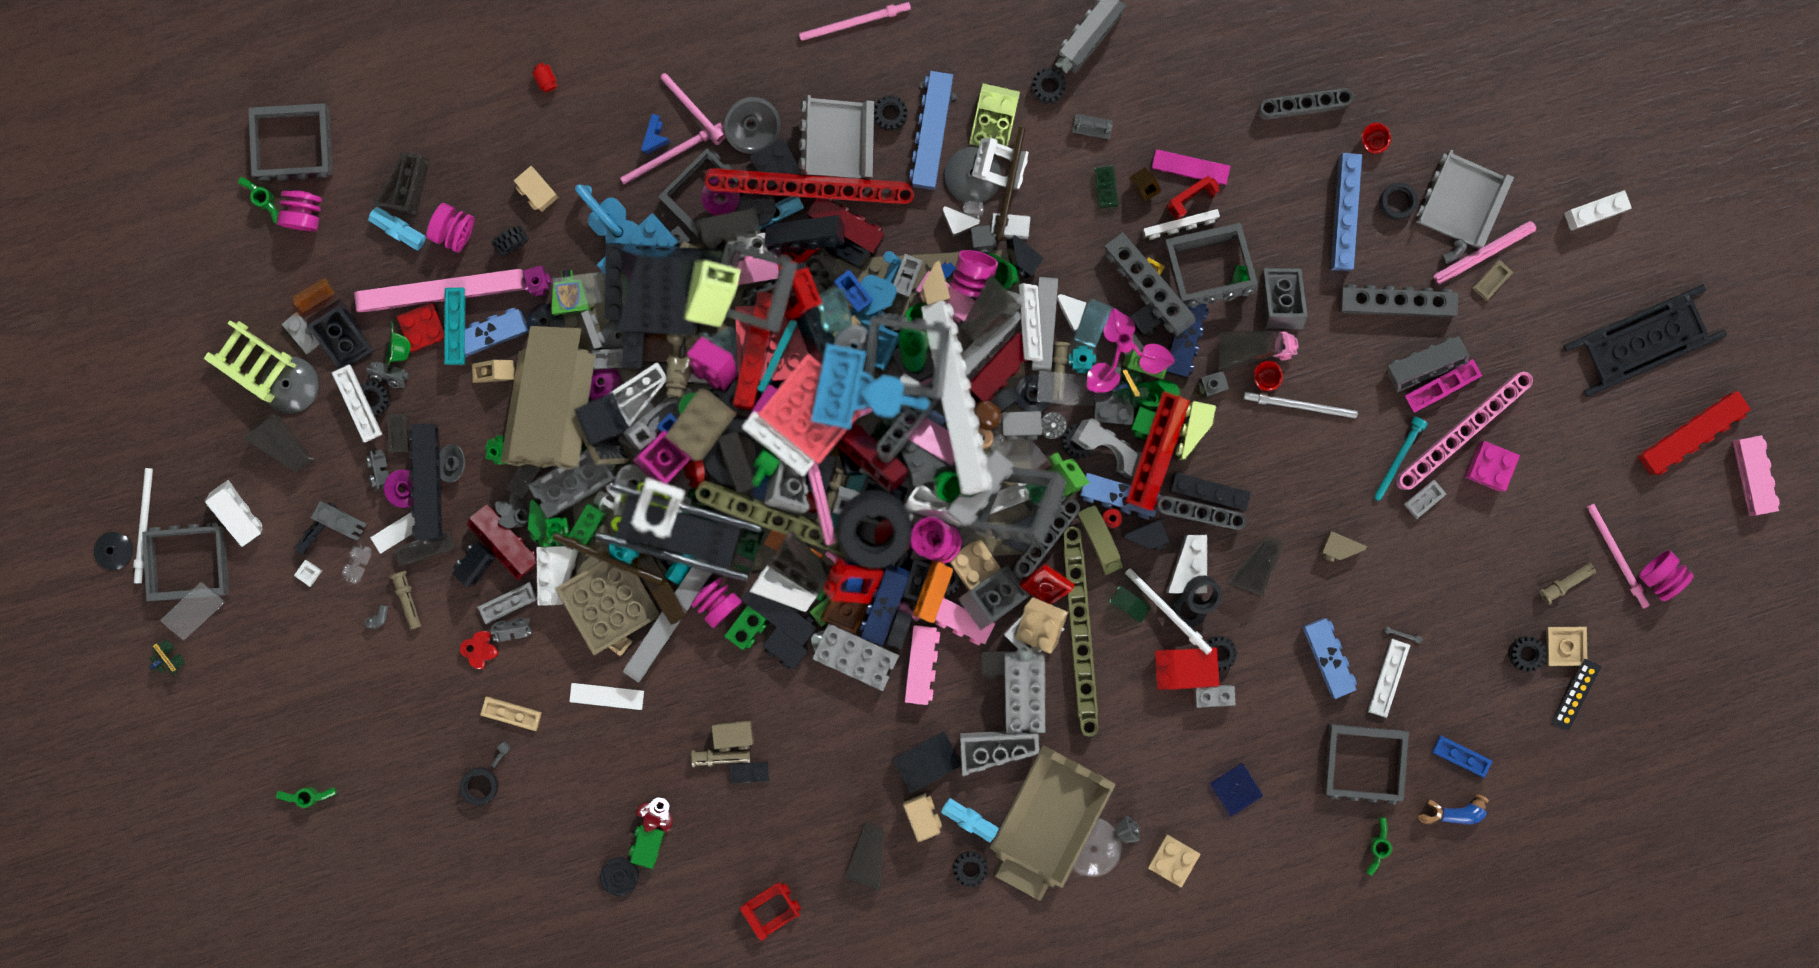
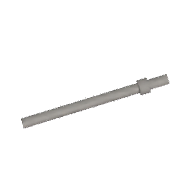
[1243,392,1358,418]

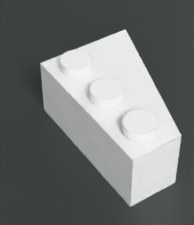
[610,362,667,426]
[205,480,262,547]
[905,480,961,527]
[1166,535,1207,593]
[537,547,580,605]
[750,555,822,612]

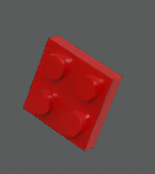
[397,302,445,352]
[1020,564,1074,605]

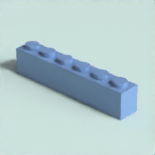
[909,71,953,190]
[1330,153,1362,272]

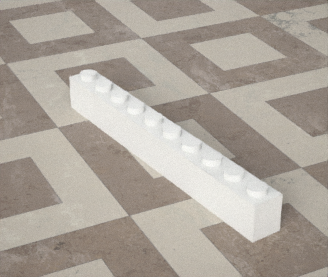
[921,300,992,495]

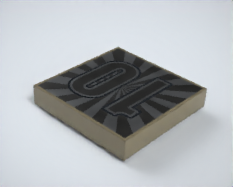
[582,432,629,464]

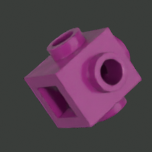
[523,266,552,297]

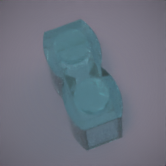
[817,287,852,333]

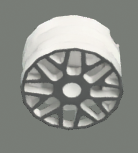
[1041,412,1067,439]

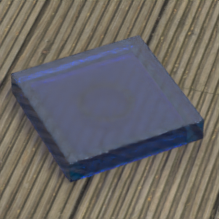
[1210,763,1263,816]

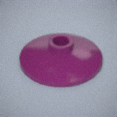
[701,178,740,216]
[589,368,621,399]
[384,470,414,508]

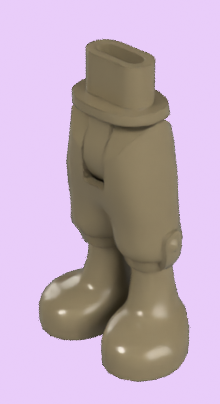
[666,334,701,399]

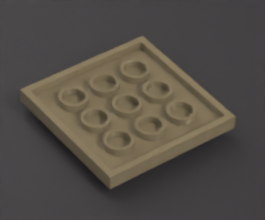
[554,561,660,655]

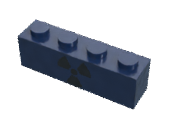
[1166,304,1209,378]
[859,564,910,646]

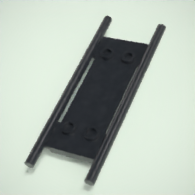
[1563,284,1727,397]
[595,483,762,582]

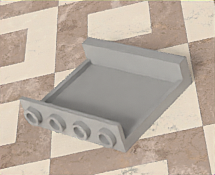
[798,95,874,179]
[1416,150,1514,250]

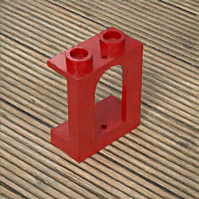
[1166,175,1219,220]
[774,268,822,323]
[823,557,884,604]
[740,881,801,941]

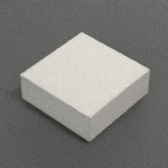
[294,560,322,587]

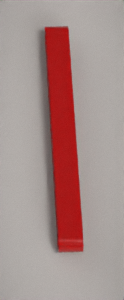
[704,168,914,204]

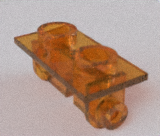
[293,277,335,313]

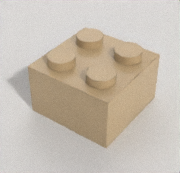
[1015,598,1068,653]
[904,793,942,842]

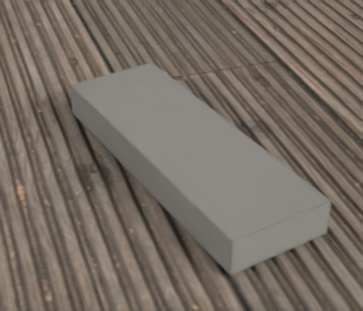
[477,582,538,624]

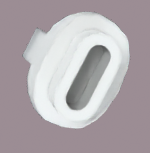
[593,490,614,511]

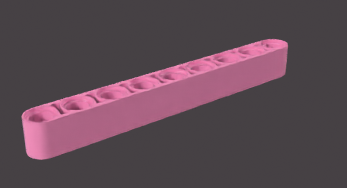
[354,269,525,312]
[1396,372,1533,490]

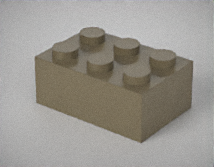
[666,390,736,461]

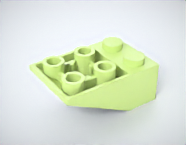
[969,84,1020,147]
[684,261,740,327]
[1175,401,1216,461]

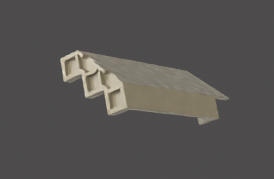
[501,326,595,470]
[990,745,1116,901]

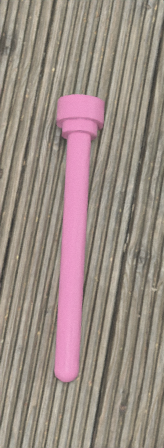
[661,74,726,145]

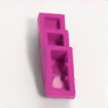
[1405,359,1482,413]

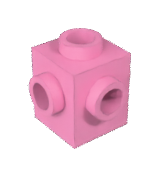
[1269,332,1299,360]

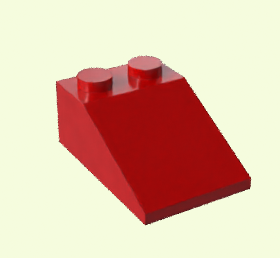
[1155,647,1220,690]

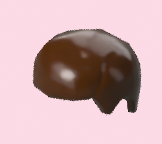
[974,401,1002,431]

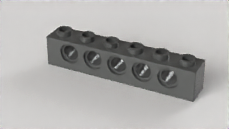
[1104,232,1195,336]
[1339,284,1458,318]

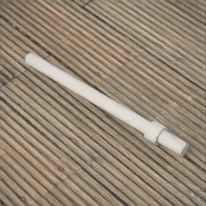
[133,468,153,583]
[1125,568,1212,655]

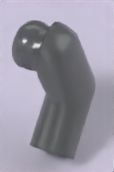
[1442,239,1467,264]
[365,605,389,629]

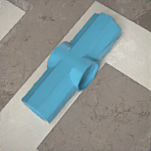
[749,196,804,233]
[368,206,426,250]
[941,798,999,842]

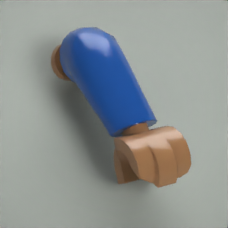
[1417,794,1489,824]

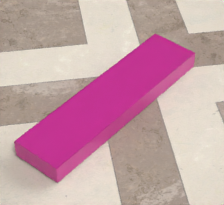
[1151,149,1230,186]

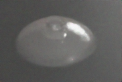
[1073,819,1122,877]

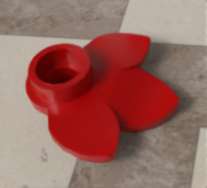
[460,631,499,669]

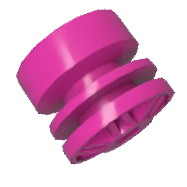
[277,190,322,231]
[426,203,475,253]
[951,250,998,297]
[910,517,962,563]
[1639,550,1694,601]
[690,577,743,628]

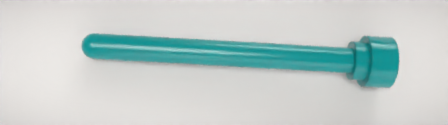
[1374,416,1428,501]

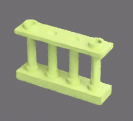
[204,321,296,403]

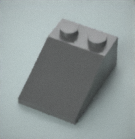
[1263,268,1308,329]
[1093,367,1136,426]
[899,441,958,487]
[959,565,1030,630]

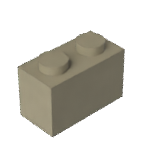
[712,720,754,752]

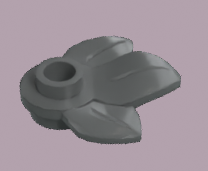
[494,493,529,528]

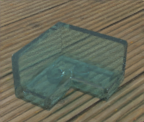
[1074,299,1113,347]
[711,327,738,372]

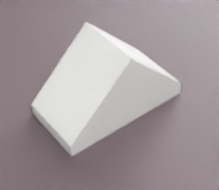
[943,206,980,237]
[1057,294,1086,332]

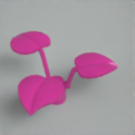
[1087,308,1174,393]

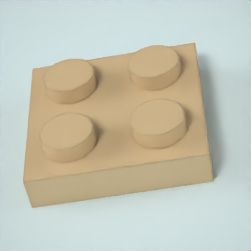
[949,537,1001,591]
[1546,627,1587,666]
[1147,834,1201,888]

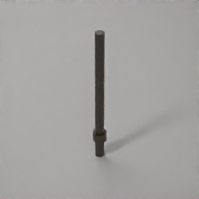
[995,127,1026,241]
[552,532,663,585]

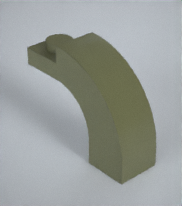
[1078,505,1123,575]

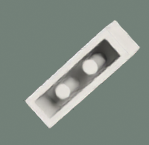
[1564,190,1631,231]

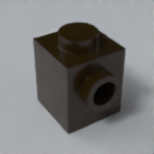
[1129,167,1161,202]

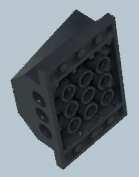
[605,242,722,335]

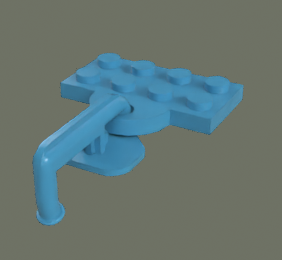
[575,185,679,274]
[828,251,902,370]
[811,344,929,429]

